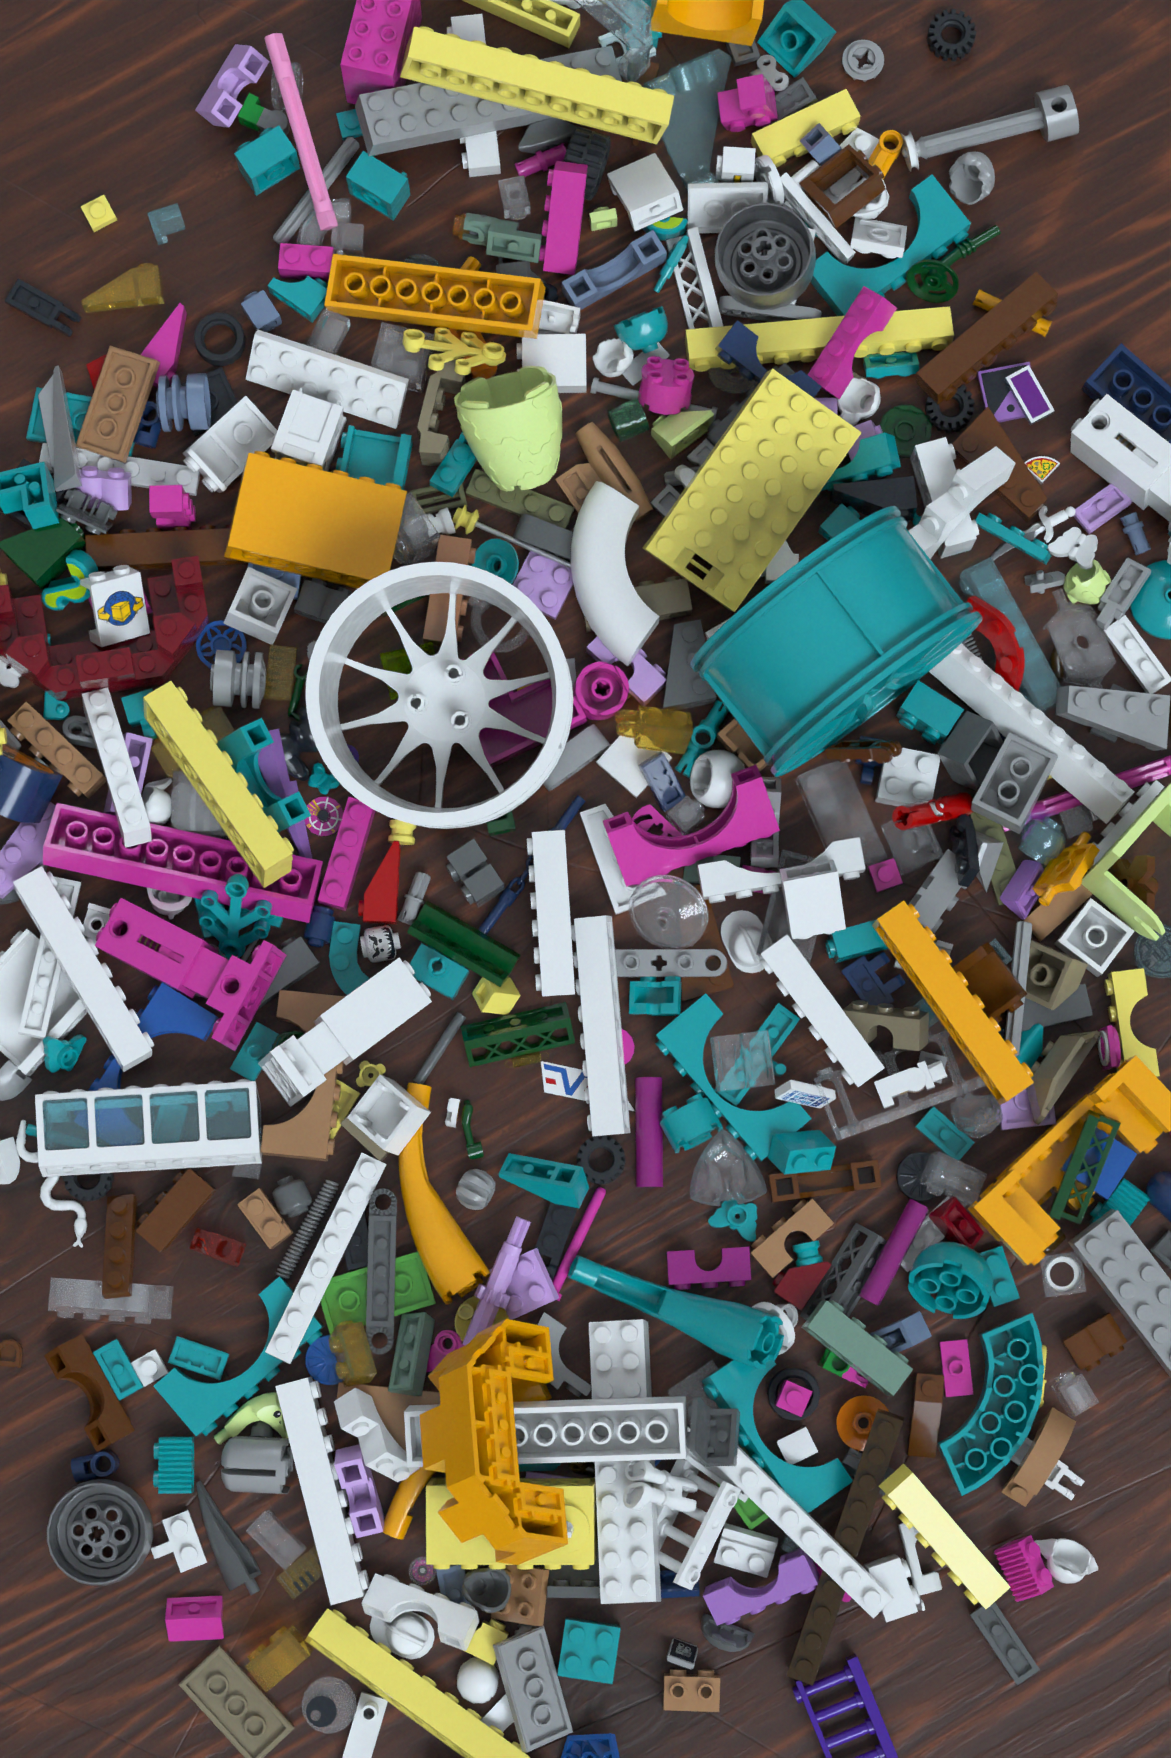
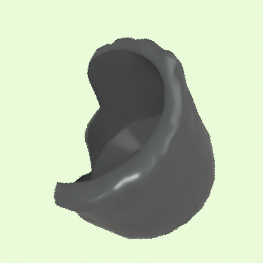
[461,1567,511,1613]

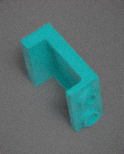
[336,425,413,490]

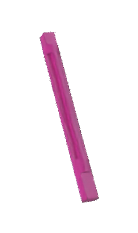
[1002,755,1171,832]

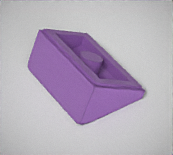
[1000,860,1044,920]

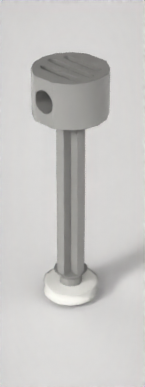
[901,85,1079,172]

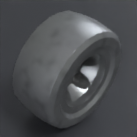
[715,203,816,310]
[47,1479,153,1586]

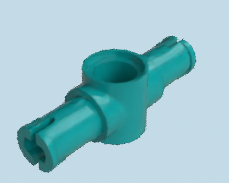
[674,700,730,777]

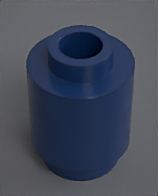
[303,906,335,948]

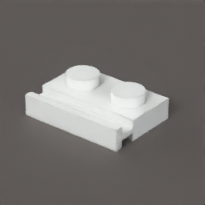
[714,1523,778,1578]

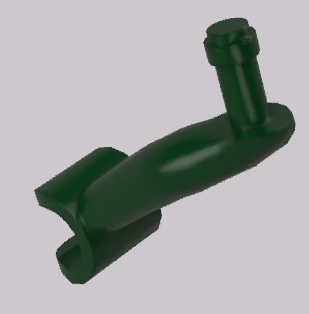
[287,664,308,722]
[461,1100,484,1160]

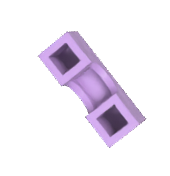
[195,44,270,128]
[587,636,667,707]
[334,1444,385,1538]

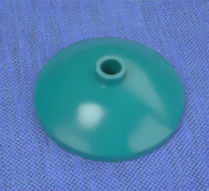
[1130,560,1171,640]

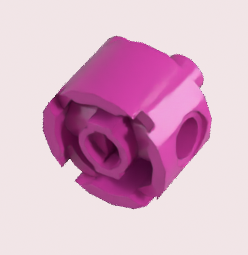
[638,356,694,415]

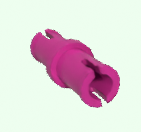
[514,143,566,179]

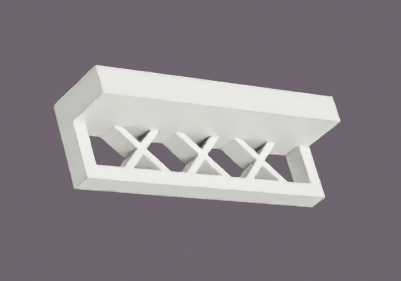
[666,227,723,329]

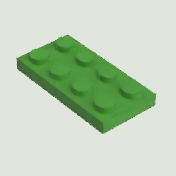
[320,1252,436,1336]

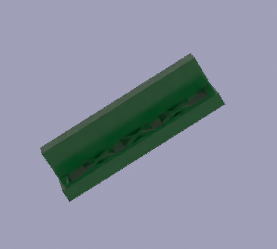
[407,901,521,987]
[460,1002,575,1067]
[1049,1110,1121,1224]

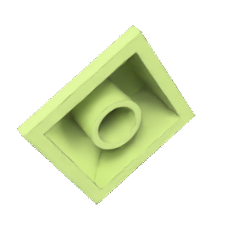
[651,410,714,459]

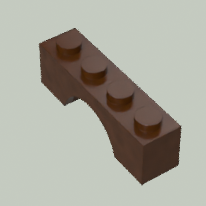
[767,1160,882,1203]
[44,1334,135,1452]

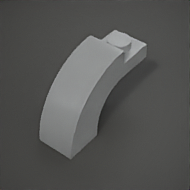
[538,1312,592,1397]

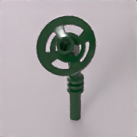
[907,225,1001,303]

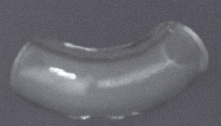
[296,198,351,246]

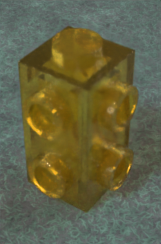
[329,1320,377,1387]

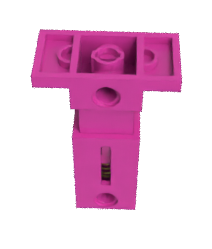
[95,898,286,1051]

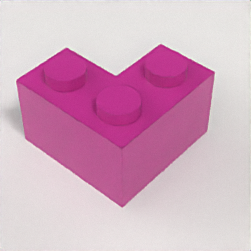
[717,74,778,132]

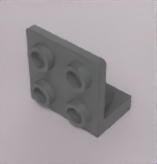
[547,1540,600,1598]

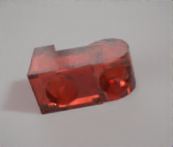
[189,1228,246,1267]

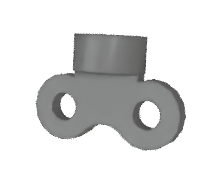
[749,55,789,91]

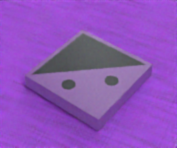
[977,362,1031,422]

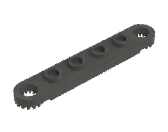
[366,1188,397,1354]

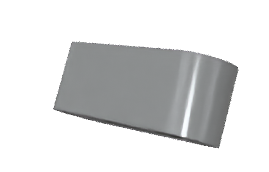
[543,724,611,791]

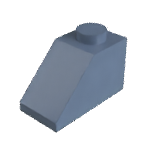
[870,1311,932,1353]

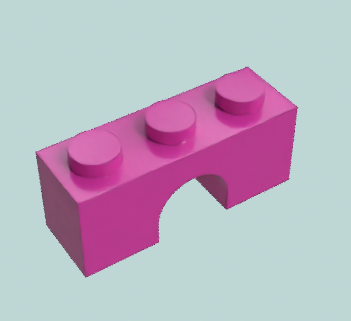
[149,485,196,530]

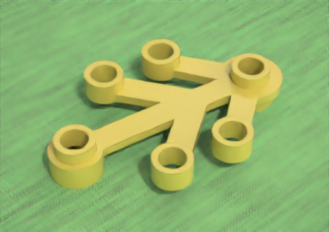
[402,327,506,375]

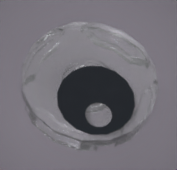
[301,1676,357,1734]

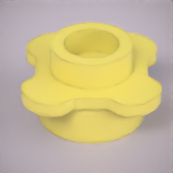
[356,1061,386,1087]

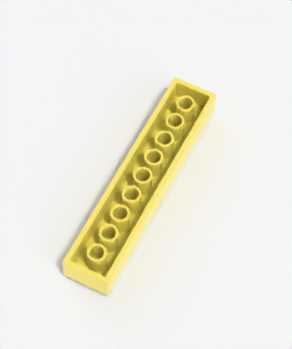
[400,27,674,144]

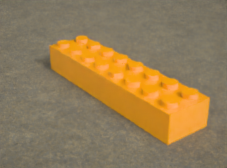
[324,254,546,339]
[872,901,1034,1105]

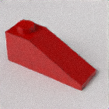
[358,841,401,925]

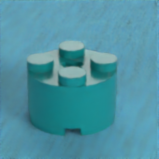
[660,1094,723,1153]

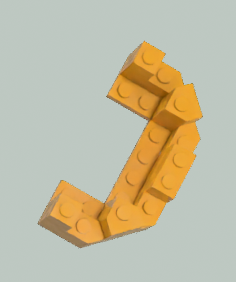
[968,1055,1171,1266]
[420,1319,568,1565]

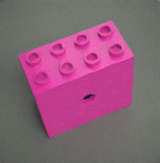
[340,0,422,104]

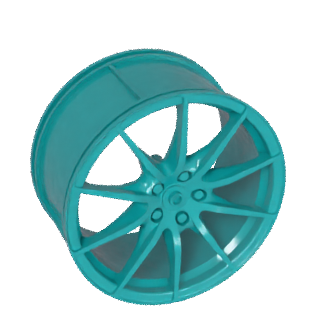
[690,506,983,777]

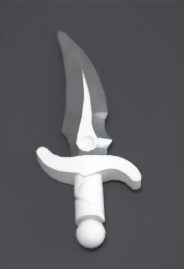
[988,506,1076,563]

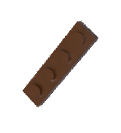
[102,1194,137,1299]

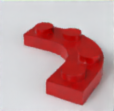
[967,595,1025,692]

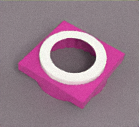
[1098,1025,1121,1070]

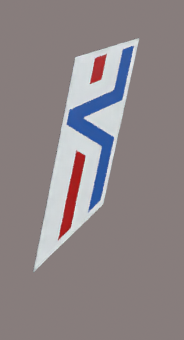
[541,1061,635,1111]

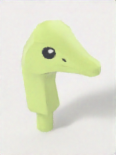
[214,1392,288,1445]

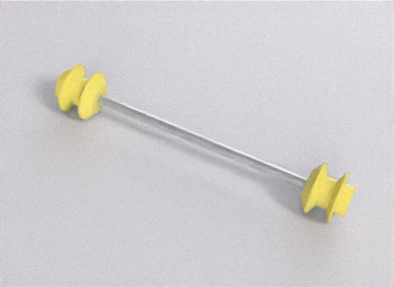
[452,505,571,569]

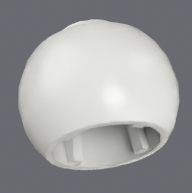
[690,750,745,808]

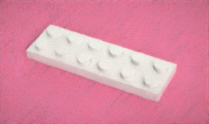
[246,330,409,429]

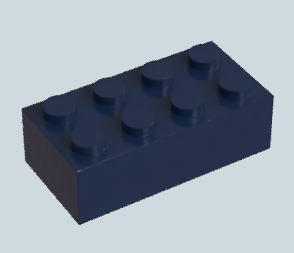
[1081,343,1171,444]

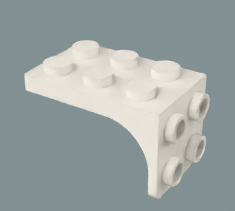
[182,396,277,493]

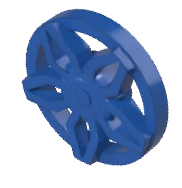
[196,620,247,668]

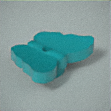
[43,1034,87,1073]
[708,1195,757,1242]

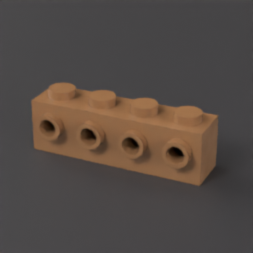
[7,702,107,799]

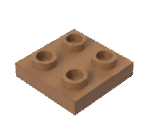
[491,1565,549,1626]

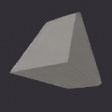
[976,831,1004,892]

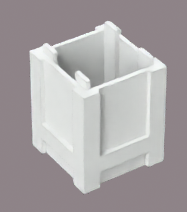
[271,388,347,472]

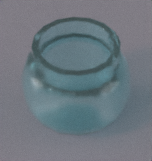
[1017,816,1066,866]

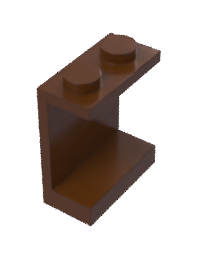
[952,942,1027,1023]

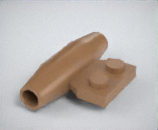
[555,422,653,522]

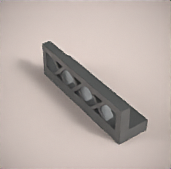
[800,1223,887,1320]

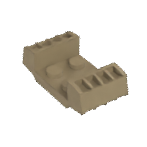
[417,360,465,466]

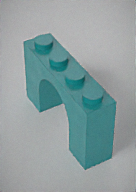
[216,718,311,833]

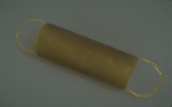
[504,1052,549,1068]

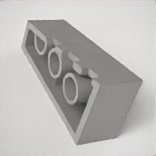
[1055,686,1170,751]

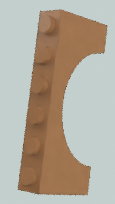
[261,990,345,1161]

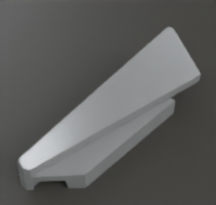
[38,365,82,492]

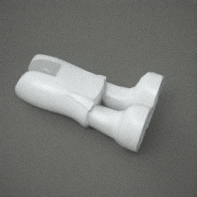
[623,1460,698,1512]

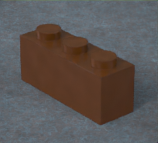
[136,1168,217,1253]

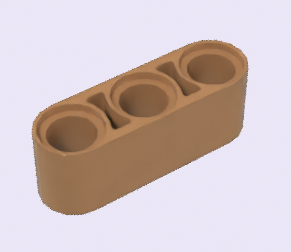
[1023,875,1092,941]

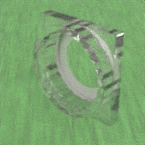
[1040,1252,1086,1297]

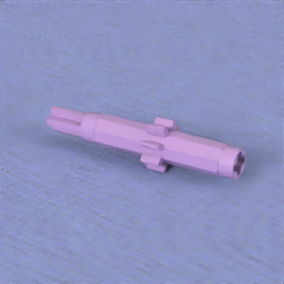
[462,1216,531,1345]

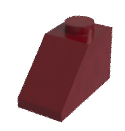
[772,1262,832,1310]

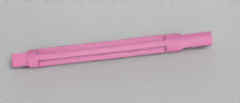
[264,33,338,231]

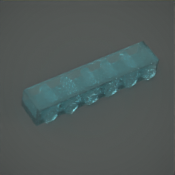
[959,557,1061,713]

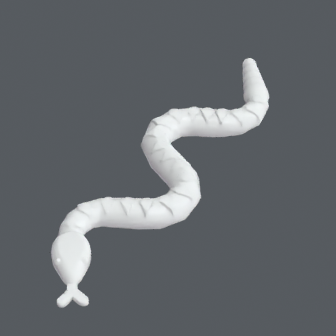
[16,1120,87,1248]

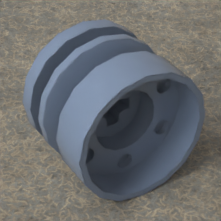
[156,373,211,432]

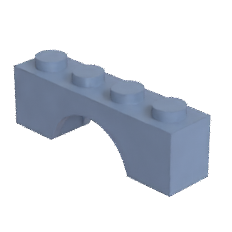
[562,230,667,310]

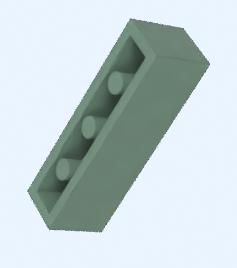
[801,1300,913,1396]

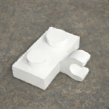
[151,1510,207,1573]

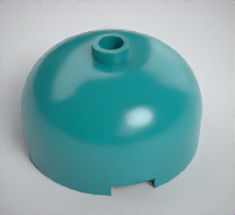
[908,1242,993,1319]

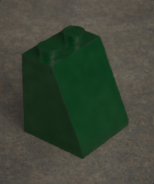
[0,518,86,591]

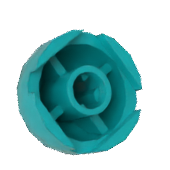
[613,306,668,354]

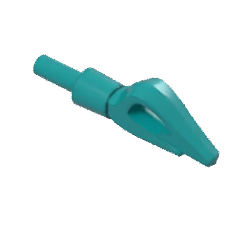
[653,235,689,293]

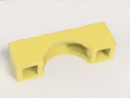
[1104,968,1160,1077]

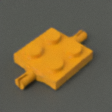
[1033,832,1100,906]

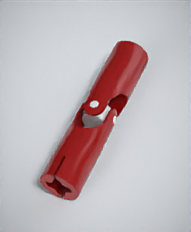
[892,792,973,830]

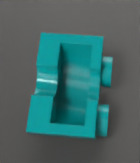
[629,976,682,1016]

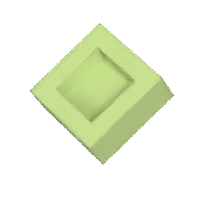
[589,207,617,231]

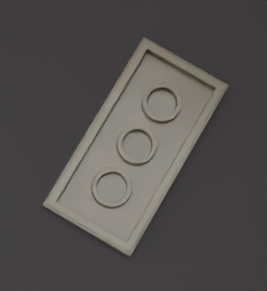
[178,1645,295,1758]

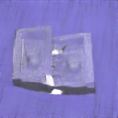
[710,1030,775,1092]

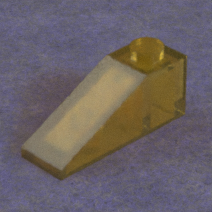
[81,263,164,313]

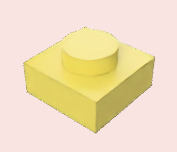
[81,195,117,232]

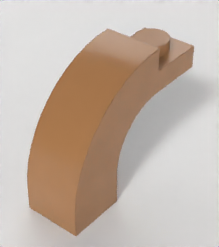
[1002,1407,1076,1507]

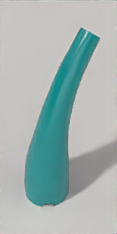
[568,1255,784,1370]

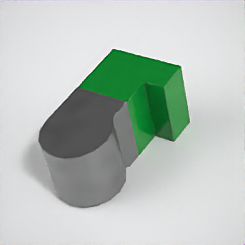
[238,93,289,136]

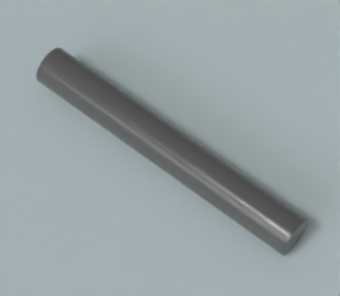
[413,1012,466,1085]

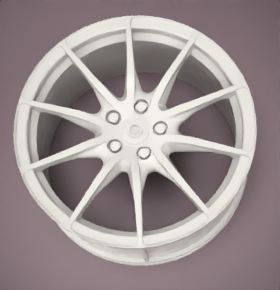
[306,562,573,829]

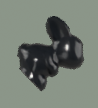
[280,705,318,781]

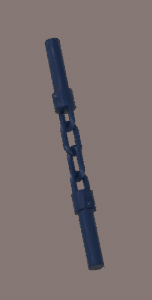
[477,795,586,935]

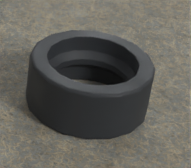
[194,312,246,366]
[767,1368,820,1421]

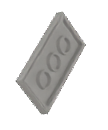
[493,1626,573,1753]

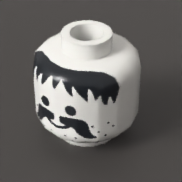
[360,925,401,963]

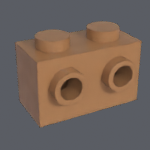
[663,1668,720,1712]

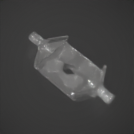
[1043,588,1116,689]

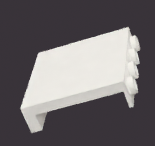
[0,929,87,1076]

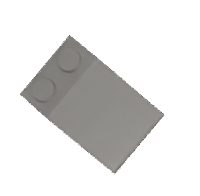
[971,732,1058,834]

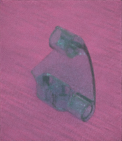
[643,49,732,191]

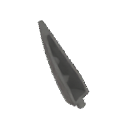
[196,1481,262,1595]

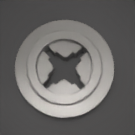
[842,40,884,82]

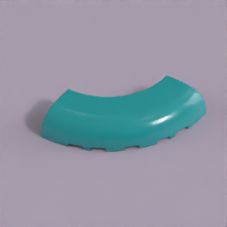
[937,1313,1044,1496]

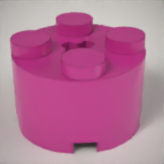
[573,662,629,720]

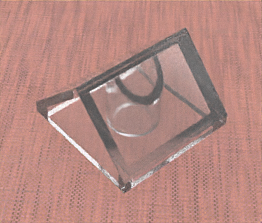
[881,820,943,875]

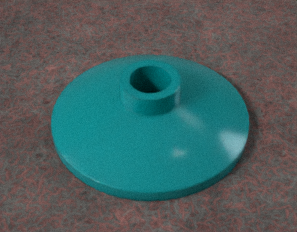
[472,539,519,584]

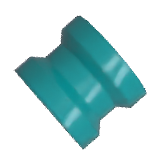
[792,1240,823,1267]

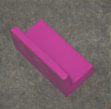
[165,1596,224,1641]

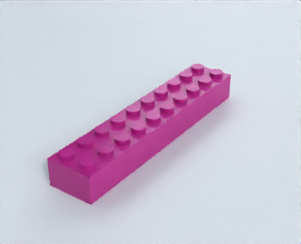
[43,803,323,923]

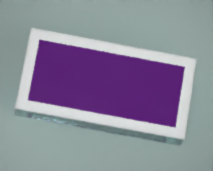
[1005,365,1055,425]

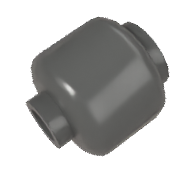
[272,1176,312,1218]

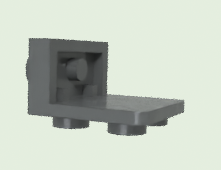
[686,1397,740,1466]

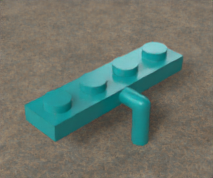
[714,1003,800,1107]

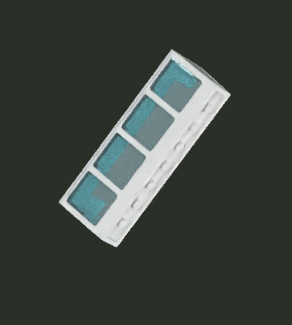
[35,1079,262,1177]

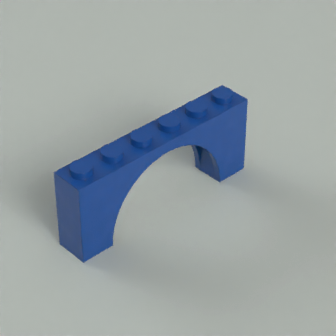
[74,983,219,1146]

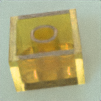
[245,1625,314,1692]

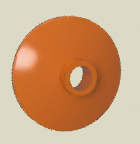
[836,1395,889,1451]

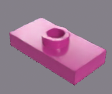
[939,1339,973,1397]

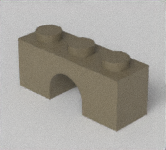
[843,1000,929,1051]

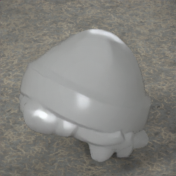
[949,151,995,205]

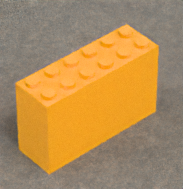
[224,451,407,589]

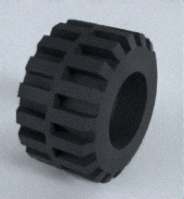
[563,127,611,201]

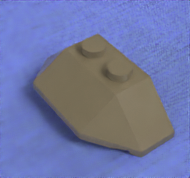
[1026,1031,1101,1125]

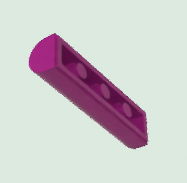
[635,1077,663,1187]
[859,1199,929,1306]

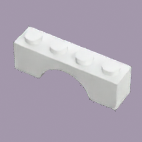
[362,1573,479,1651]

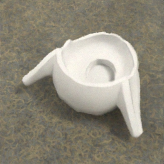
[837,371,881,426]
[142,777,173,826]
[1034,1538,1099,1584]

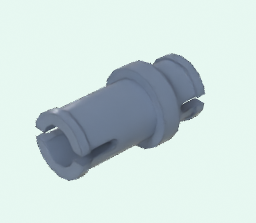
[1120,512,1151,556]

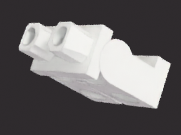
[874,1061,947,1109]

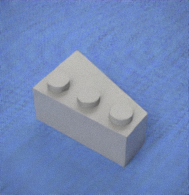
[908,849,967,933]

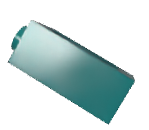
[825,920,888,963]

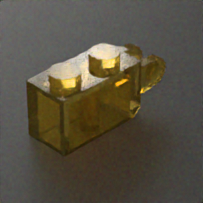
[614,706,693,754]

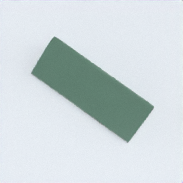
[388,1312,435,1396]

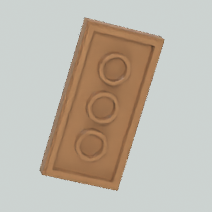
[76,346,160,463]

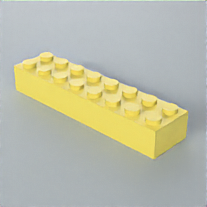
[143,681,294,888]

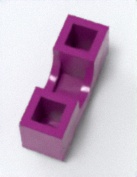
[666,1247,751,1290]

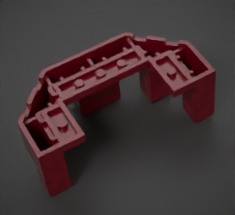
[0,556,209,701]

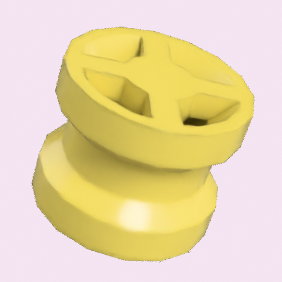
[388,820,416,845]

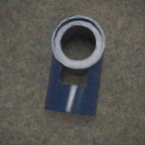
[133,401,162,449]
[71,1450,120,1483]

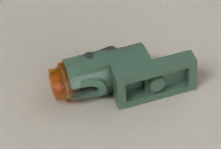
[453,213,542,263]

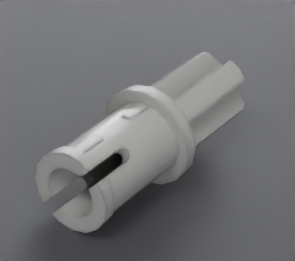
[397,872,431,925]

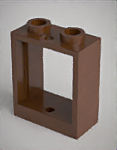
[799,144,886,228]

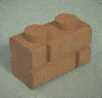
[237,1188,294,1249]

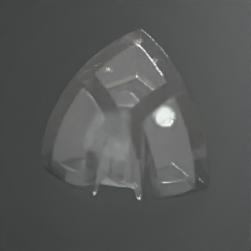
[690,1129,767,1206]

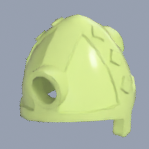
[1063,559,1111,604]

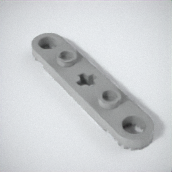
[615,949,728,977]

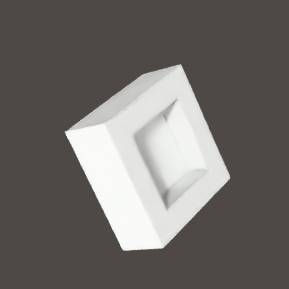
[131,1349,169,1387]

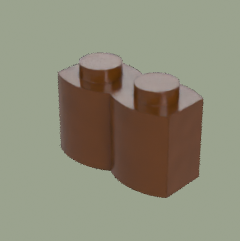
[1061,1313,1128,1371]

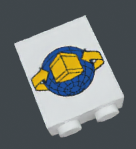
[80,565,150,647]

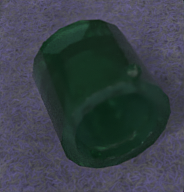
[607,398,650,443]

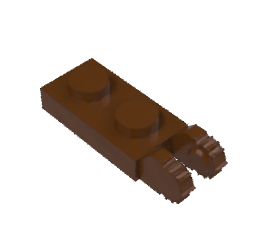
[825,739,902,764]

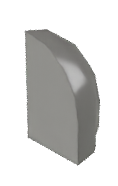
[0,1060,33,1101]

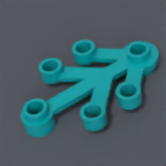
[199,874,272,960]

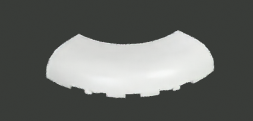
[571,481,659,666]

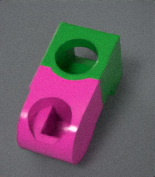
[818,1348,869,1388]

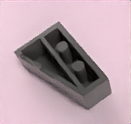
[663,619,716,713]

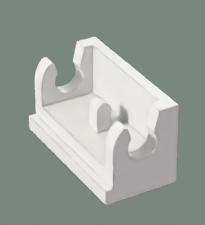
[538,300,580,334]

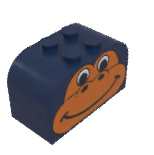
[0,744,63,823]

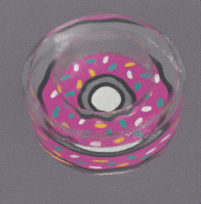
[409,1557,437,1585]

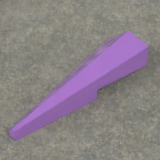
[258,729,312,859]

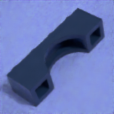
[715,320,822,398]

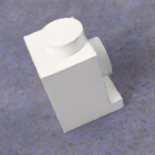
[82,903,111,944]

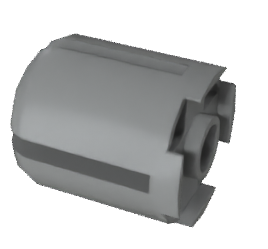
[221,1436,293,1494]

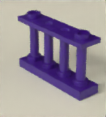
[792,1654,898,1758]

